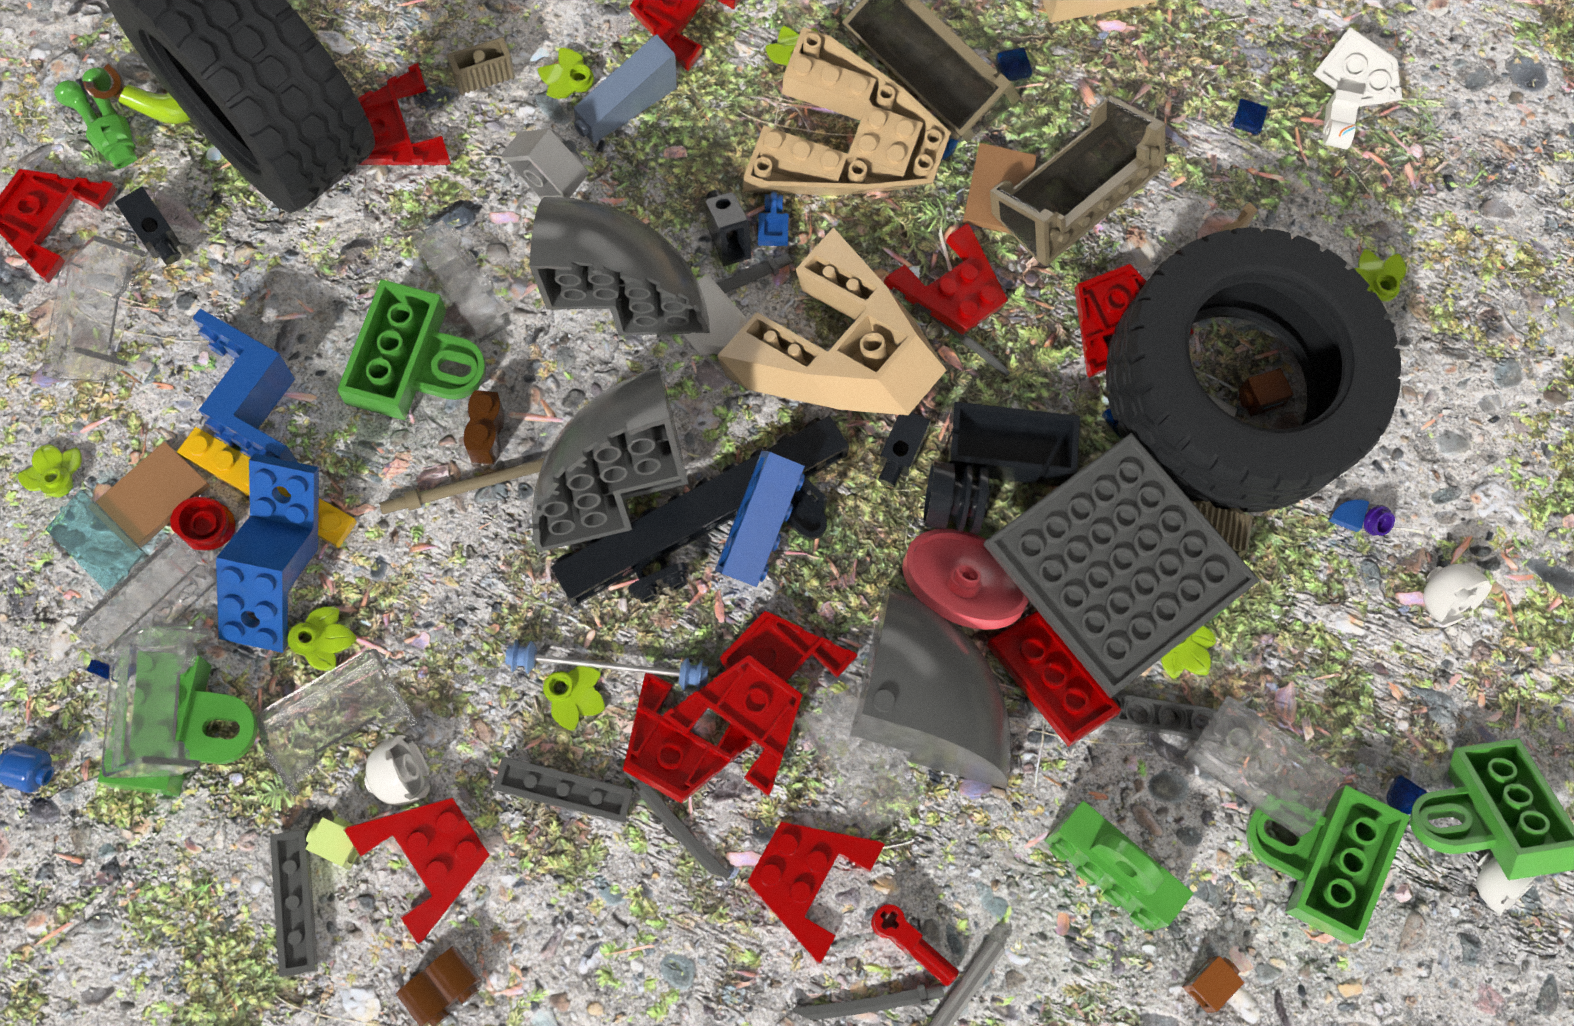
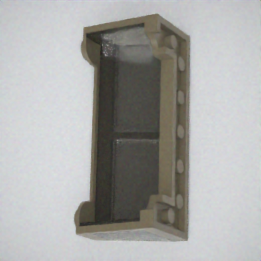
[842,0,1020,142]
[990,96,1166,266]

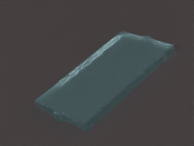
[45,489,146,593]

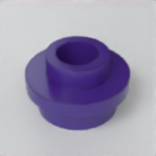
[1364,505,1395,536]

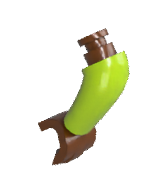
[83,64,191,124]

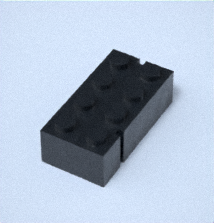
[946,402,1080,486]

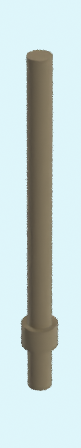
[379,458,545,515]

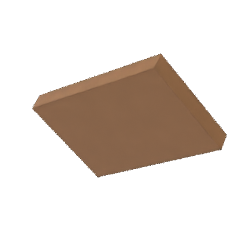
[962,143,1037,235]
[89,441,210,552]

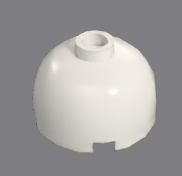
[1423,563,1492,627]
[364,735,430,806]
[1476,851,1542,916]

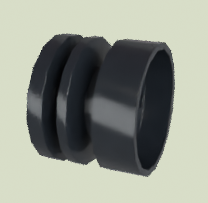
[923,460,990,534]

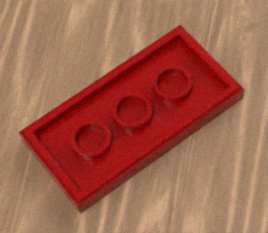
[986,610,1122,747]

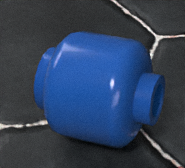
[0,743,54,793]

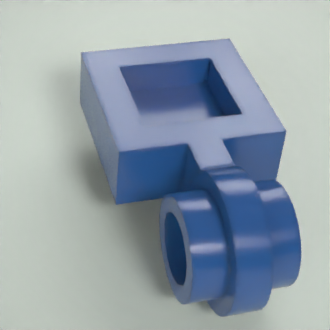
[758,191,789,246]

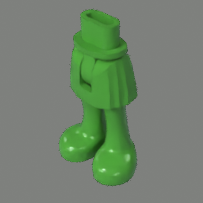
[54,67,137,169]

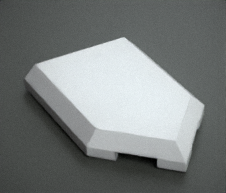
[1313,27,1403,107]
[682,275,747,356]

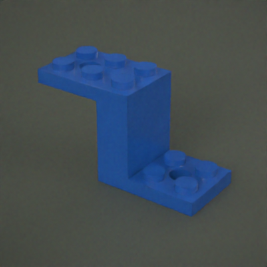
[192,309,299,463]
[216,454,319,653]

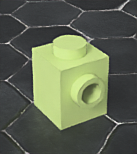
[305,816,359,870]

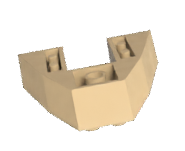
[743,27,951,196]
[717,227,947,415]

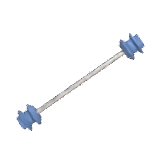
[505,639,709,691]

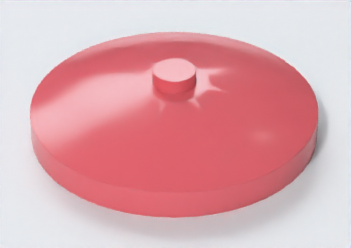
[902,529,1029,630]

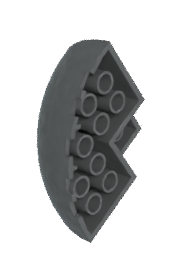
[529,197,710,335]
[532,368,689,553]
[850,586,1011,789]

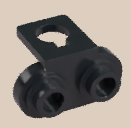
[786,477,828,540]
[627,557,690,604]

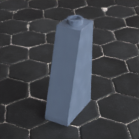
[573,34,677,144]

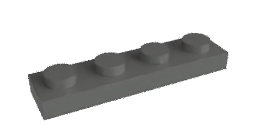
[493,756,634,825]
[270,829,318,977]

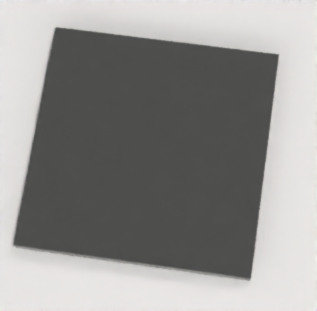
[983,433,1260,698]

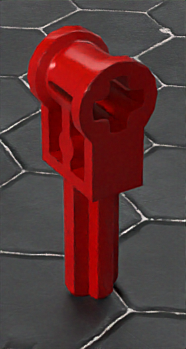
[871,904,959,986]

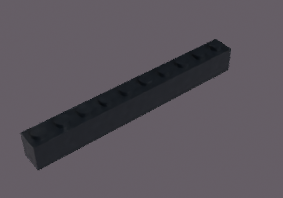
[551,415,849,608]

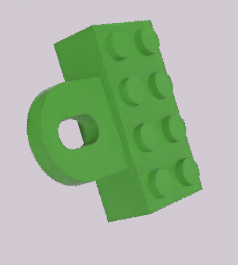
[337,279,486,421]
[97,647,258,797]
[1410,738,1574,881]
[1246,785,1410,945]
[1045,800,1194,931]

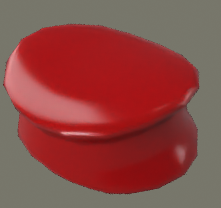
[170,497,236,551]

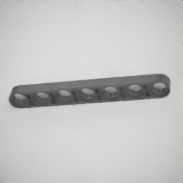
[1025,693,1253,744]

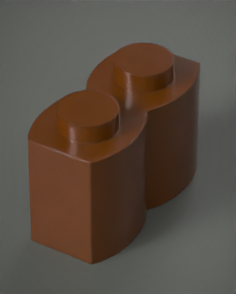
[463,390,505,465]
[395,946,482,1026]

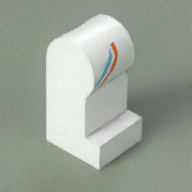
[1323,89,1362,150]

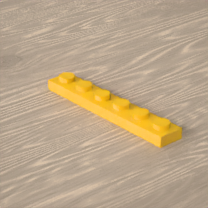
[177,427,357,548]

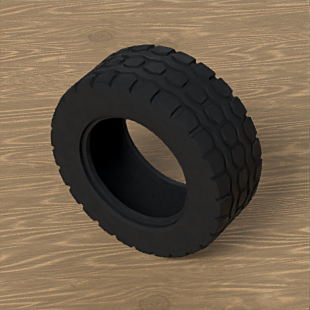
[106,0,375,213]
[1106,227,1401,512]

